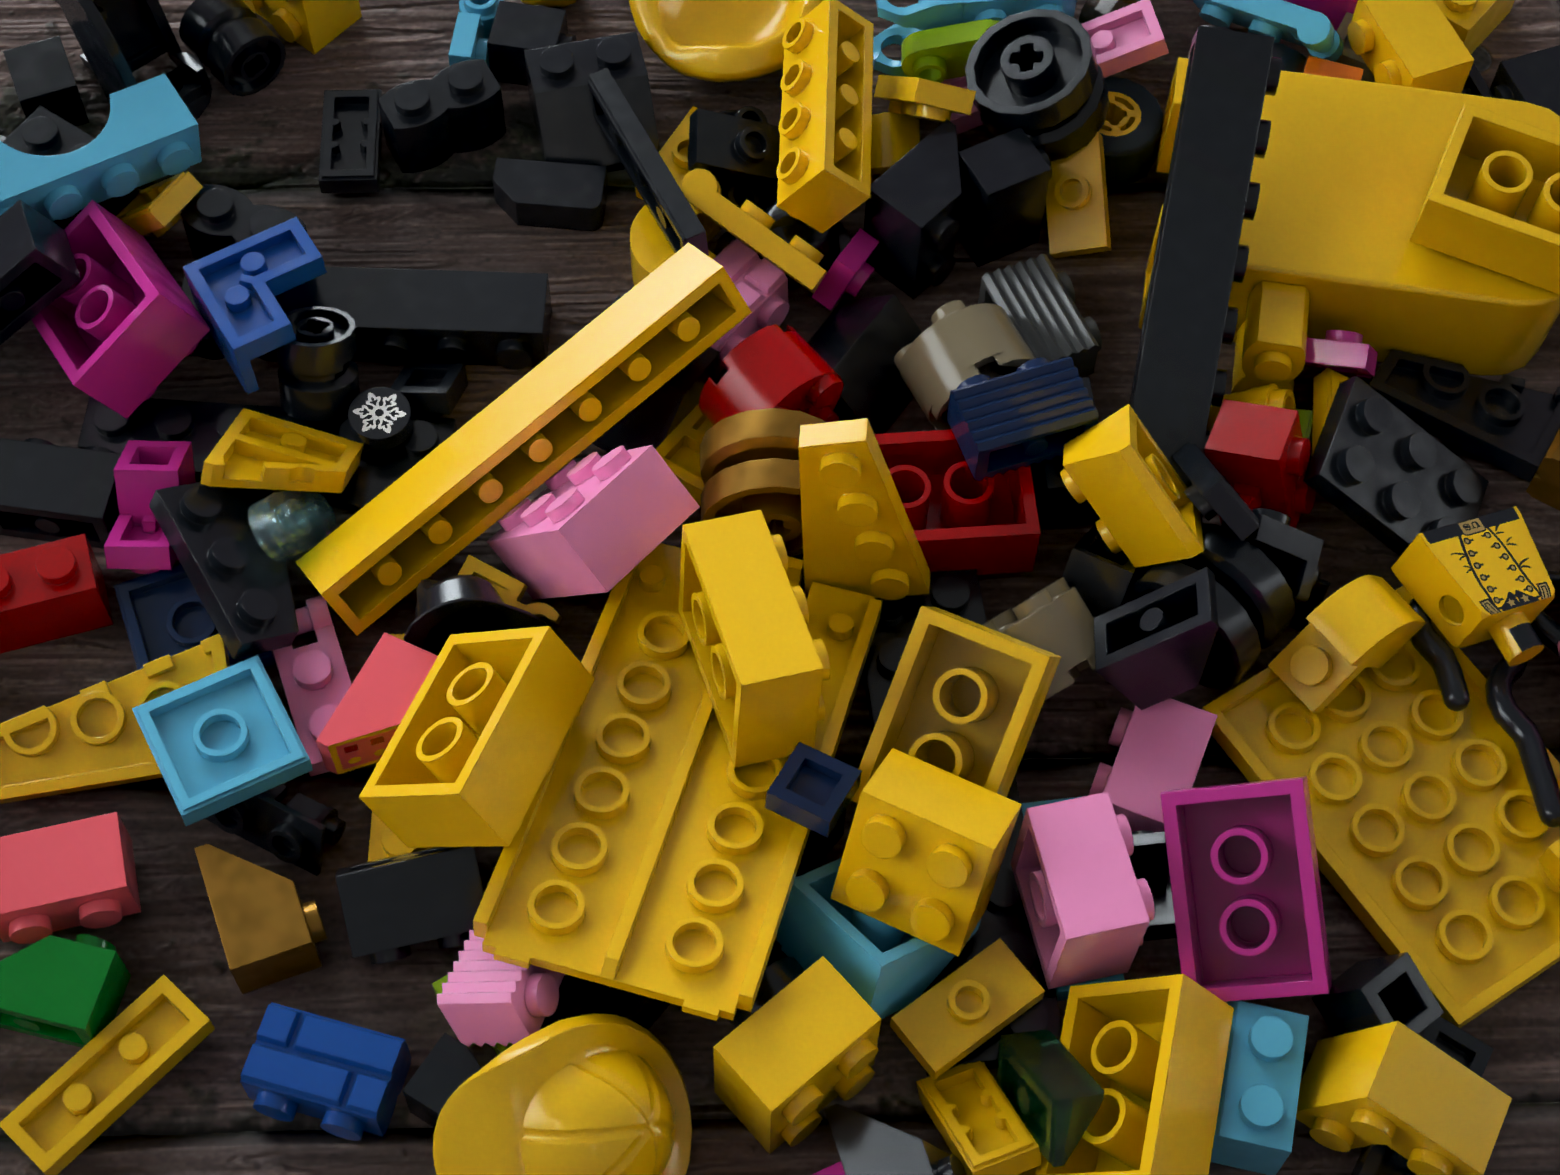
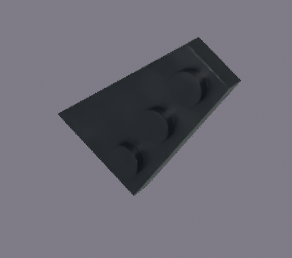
[1369,349,1560,482]
[149,482,299,659]

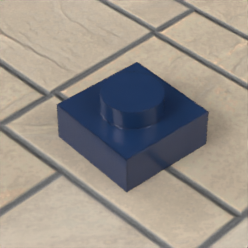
[765,742,862,838]

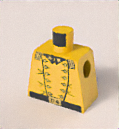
[1391,506,1555,666]

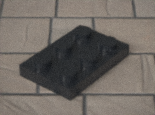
[1303,376,1489,556]

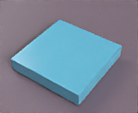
[132,655,313,826]

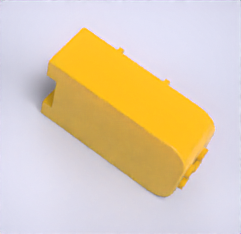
[1138,57,1560,375]

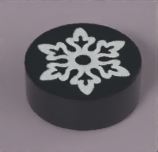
[348,387,413,451]

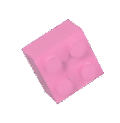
[1011,792,1155,990]

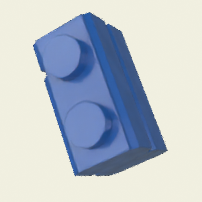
[240,1002,412,1141]

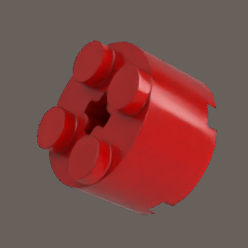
[699,324,844,425]

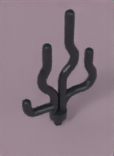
[1409,571,1560,828]

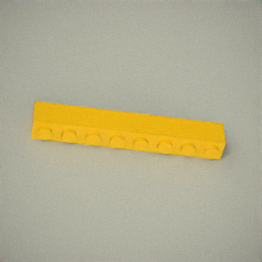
[296,242,752,636]

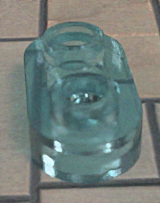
[248,490,336,562]

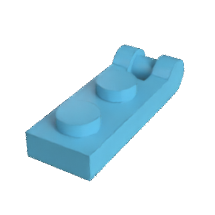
[1193,0,1344,61]

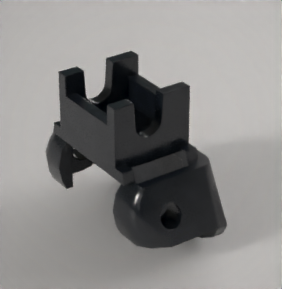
[54,0,212,120]

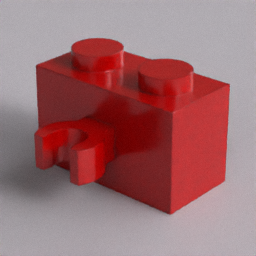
[1204,399,1316,528]

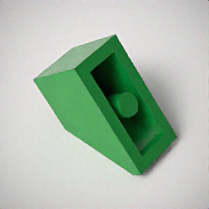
[0,934,131,1048]

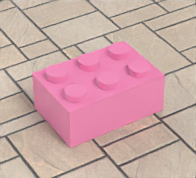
[487,445,700,600]

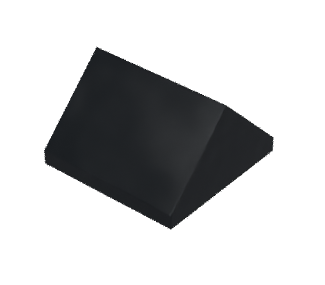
[807,294,922,434]

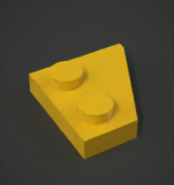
[200,408,363,493]

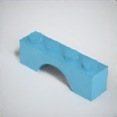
[0,73,202,221]

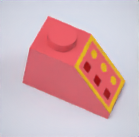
[316,632,438,775]

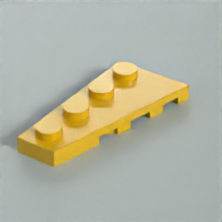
[798,418,931,600]
[0,634,230,804]

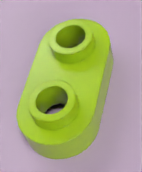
[901,19,999,83]

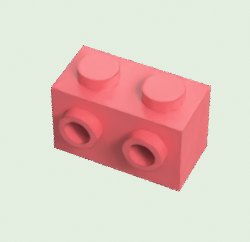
[0,812,141,944]

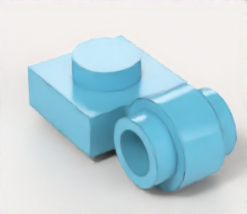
[448,0,503,68]

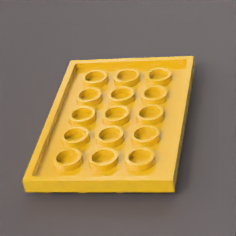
[1202,586,1560,1028]

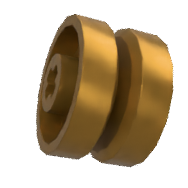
[700,408,826,556]

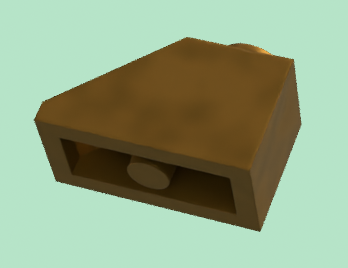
[194,844,327,994]

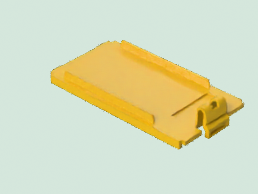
[473,543,882,1021]

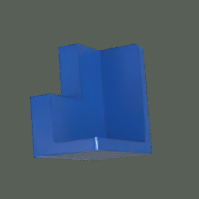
[183,217,327,395]

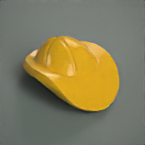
[628,0,824,82]
[433,1013,692,1175]

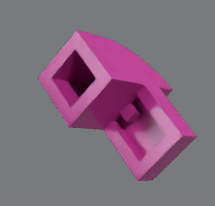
[104,440,196,574]

